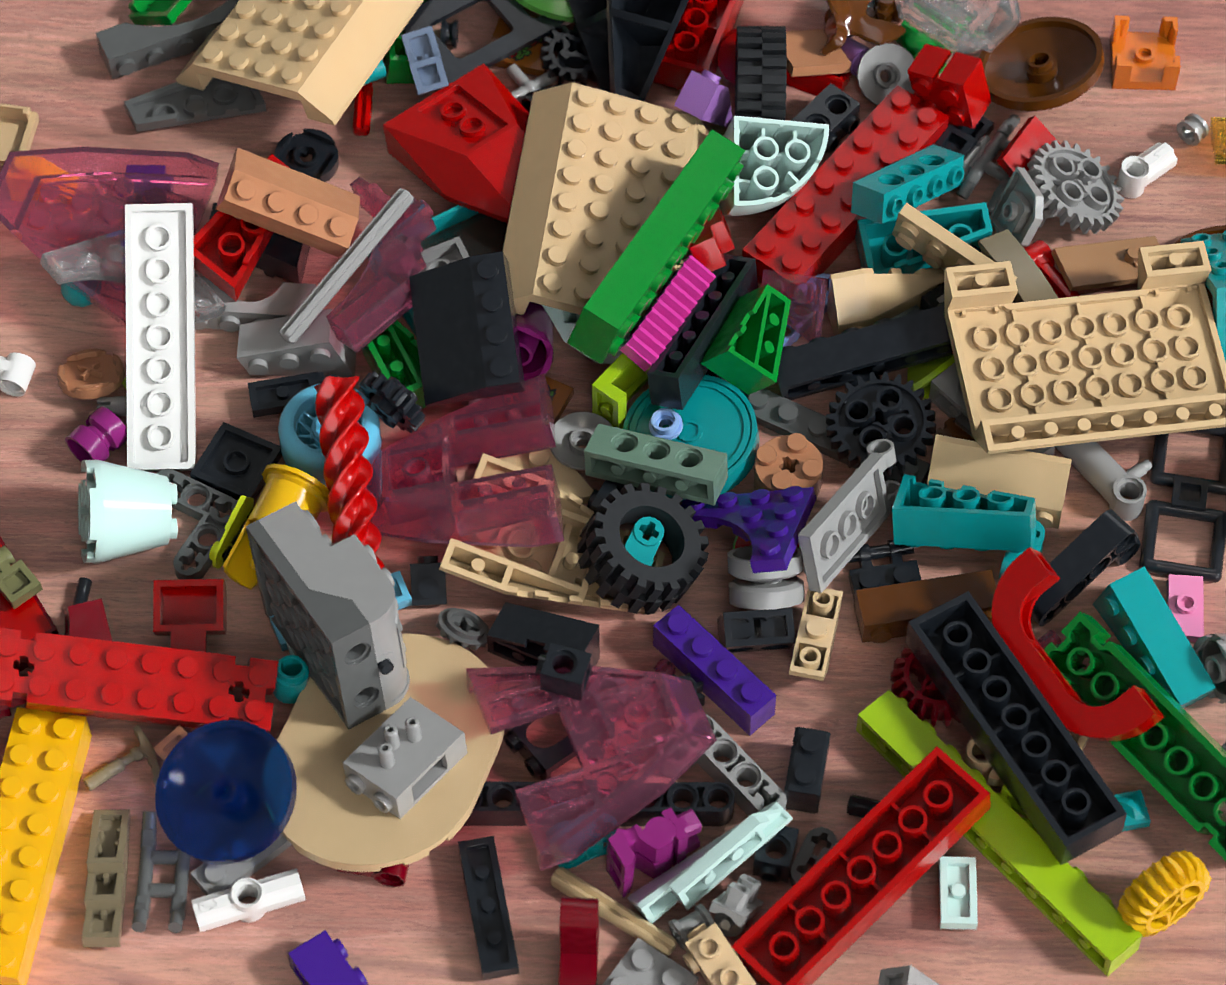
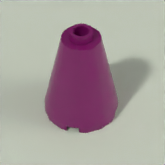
[516,302,554,382]

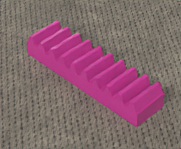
[619,255,716,371]

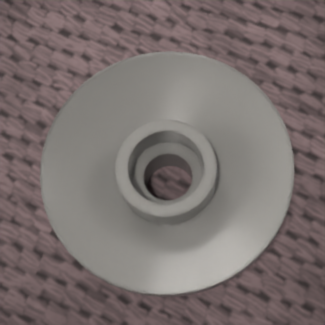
[857,43,914,105]
[549,412,613,470]

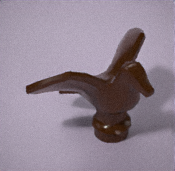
[821,0,906,56]

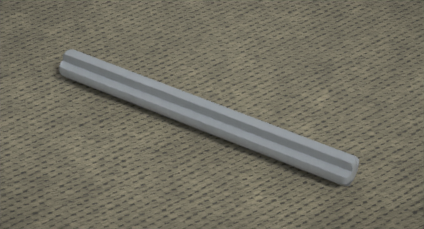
[279,188,414,344]

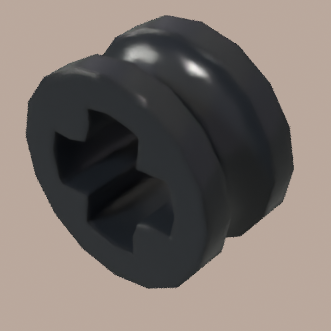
[440,20,459,48]

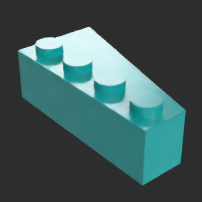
[855,202,993,274]

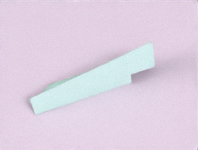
[628,801,793,924]

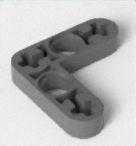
[156,469,238,579]

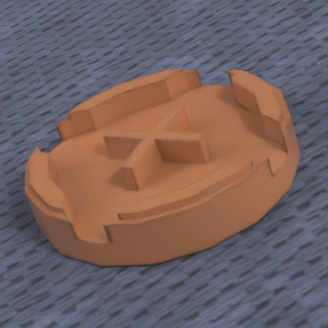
[57,349,125,400]

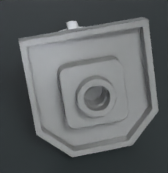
[990,167,1051,247]

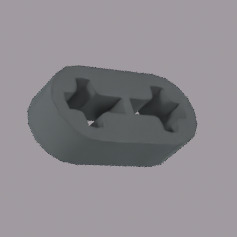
[790,827,837,887]

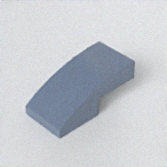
[401,26,449,95]

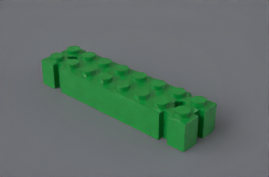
[1044,611,1226,861]

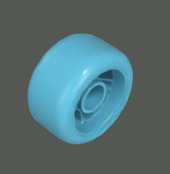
[278,383,382,487]

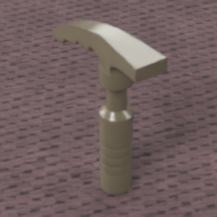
[83,725,161,791]

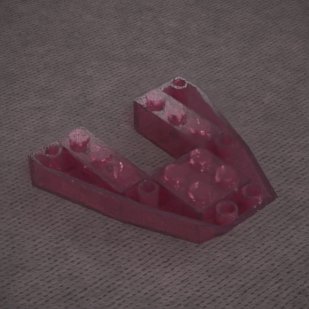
[366,373,564,548]

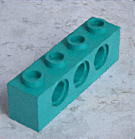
[851,144,964,224]

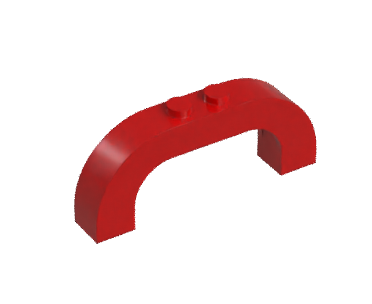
[991,547,1164,741]

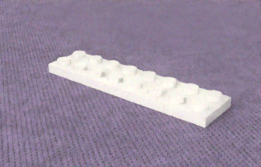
[125,203,196,472]

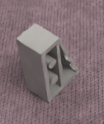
[237,308,357,377]

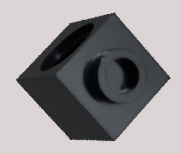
[536,643,592,701]
[753,826,799,883]

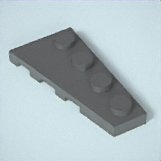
[124,78,267,132]

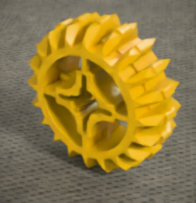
[1117,850,1211,937]

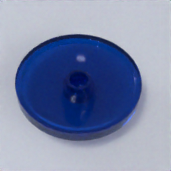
[155,720,297,865]

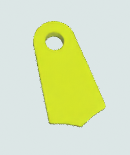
[209,495,254,569]

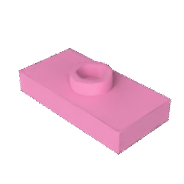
[1167,574,1204,642]

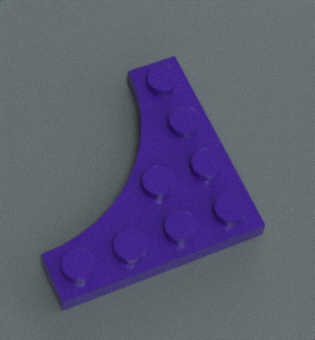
[681,486,816,573]

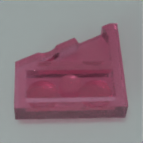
[761,270,828,341]

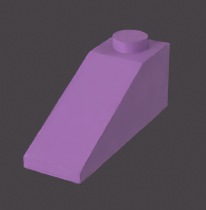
[674,69,733,128]

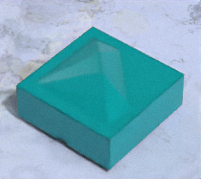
[1114,790,1151,832]

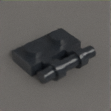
[847,539,921,600]

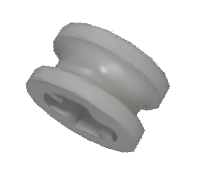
[1177,113,1209,146]

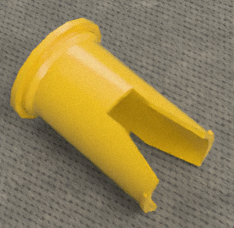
[223,463,330,590]

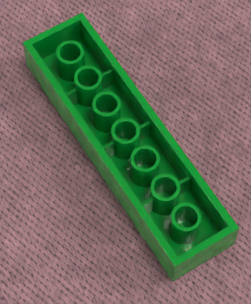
[567,129,746,364]

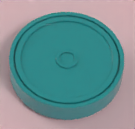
[623,375,760,502]

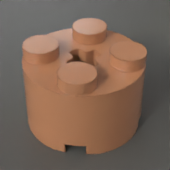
[754,433,823,502]

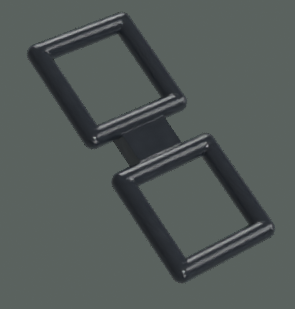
[1139,427,1226,582]

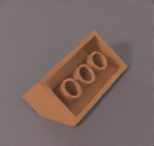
[215,147,360,257]

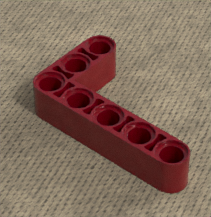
[558,897,599,985]

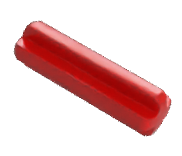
[352,83,373,136]

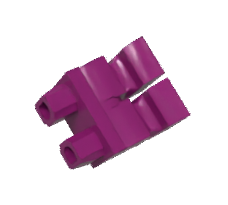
[606,808,702,898]

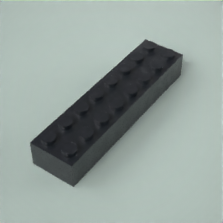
[906,591,1127,865]

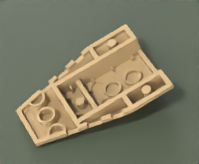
[439,453,665,614]

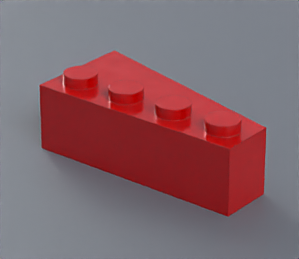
[194,153,289,301]

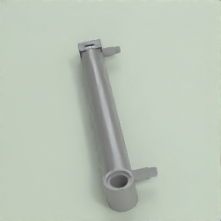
[920,282,1152,521]

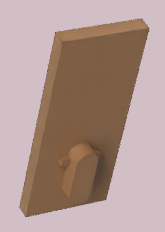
[1051,236,1160,292]

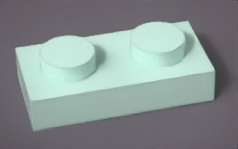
[939,856,978,930]

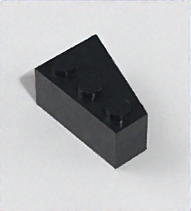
[209,203,310,283]
[487,602,600,676]

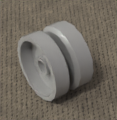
[727,545,805,610]

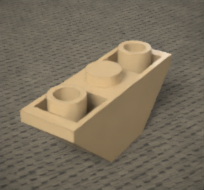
[789,586,843,681]

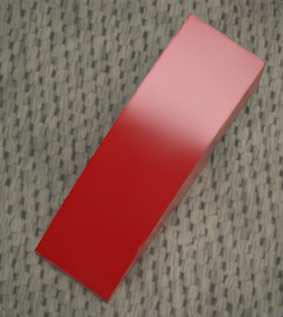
[689,206,735,272]

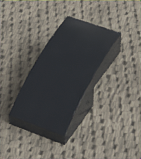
[934,116,994,158]

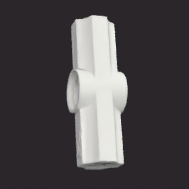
[191,868,306,932]

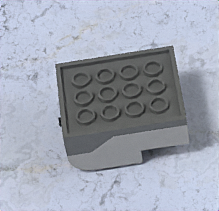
[246,501,410,729]

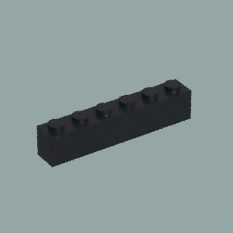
[647,254,759,410]
[777,302,953,400]

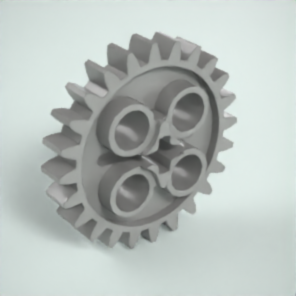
[1027,140,1124,234]

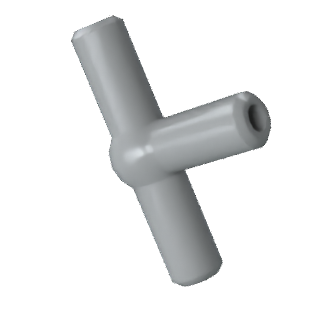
[506,64,557,102]

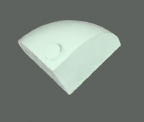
[719,116,829,216]

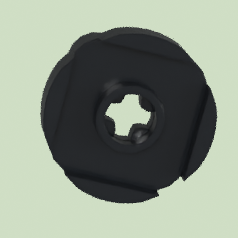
[275,128,339,182]

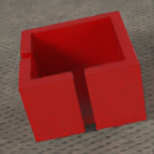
[907,43,992,129]

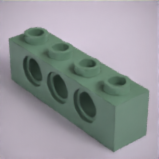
[584,423,728,505]

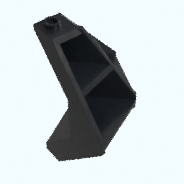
[567,0,689,102]

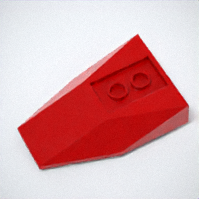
[383,63,529,223]

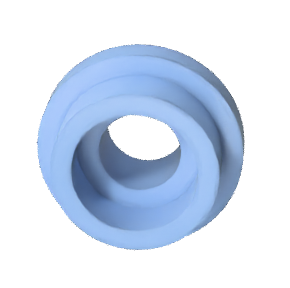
[649,408,683,440]

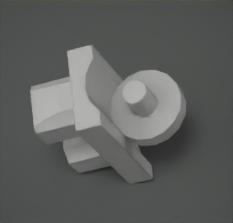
[708,874,764,937]

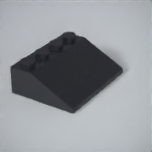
[409,251,526,407]

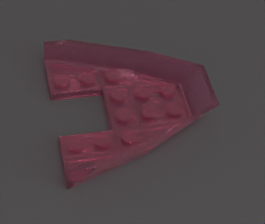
[0,147,219,328]
[466,666,717,871]

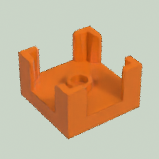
[1110,15,1181,90]

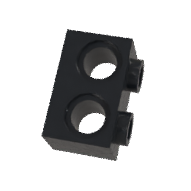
[791,83,860,156]
[717,608,796,653]

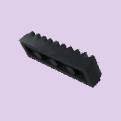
[458,836,519,980]

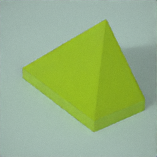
[907,355,955,400]

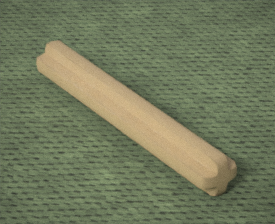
[551,867,677,957]

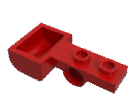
[153,579,227,652]

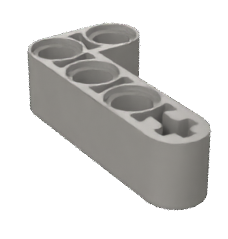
[656,713,787,816]

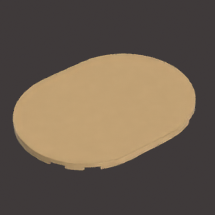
[265,633,505,872]

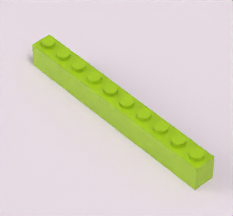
[856,690,1143,977]

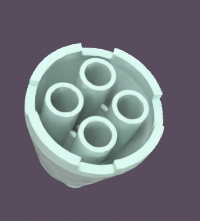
[78,460,178,563]

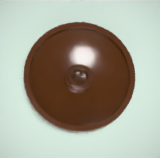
[979,17,1105,111]

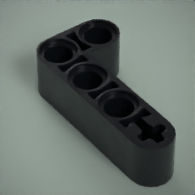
[1031,509,1141,626]

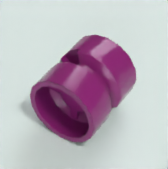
[65,406,127,463]

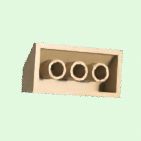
[927,434,1072,529]

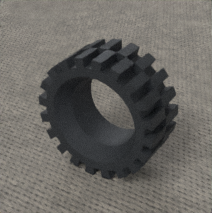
[735,26,787,120]
[577,483,709,614]

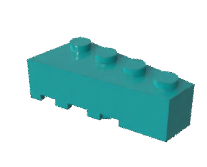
[892,474,1037,553]
[1093,566,1216,708]

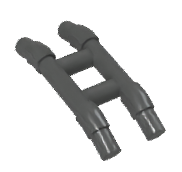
[956,114,1020,215]
[132,812,193,933]

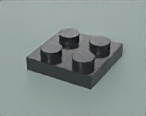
[190,422,282,500]

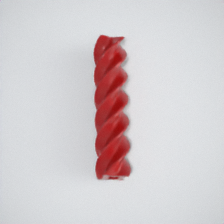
[314,376,385,569]

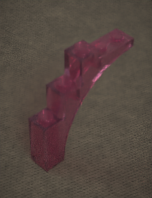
[326,177,437,353]

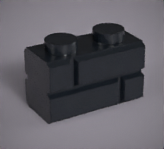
[784,727,831,813]

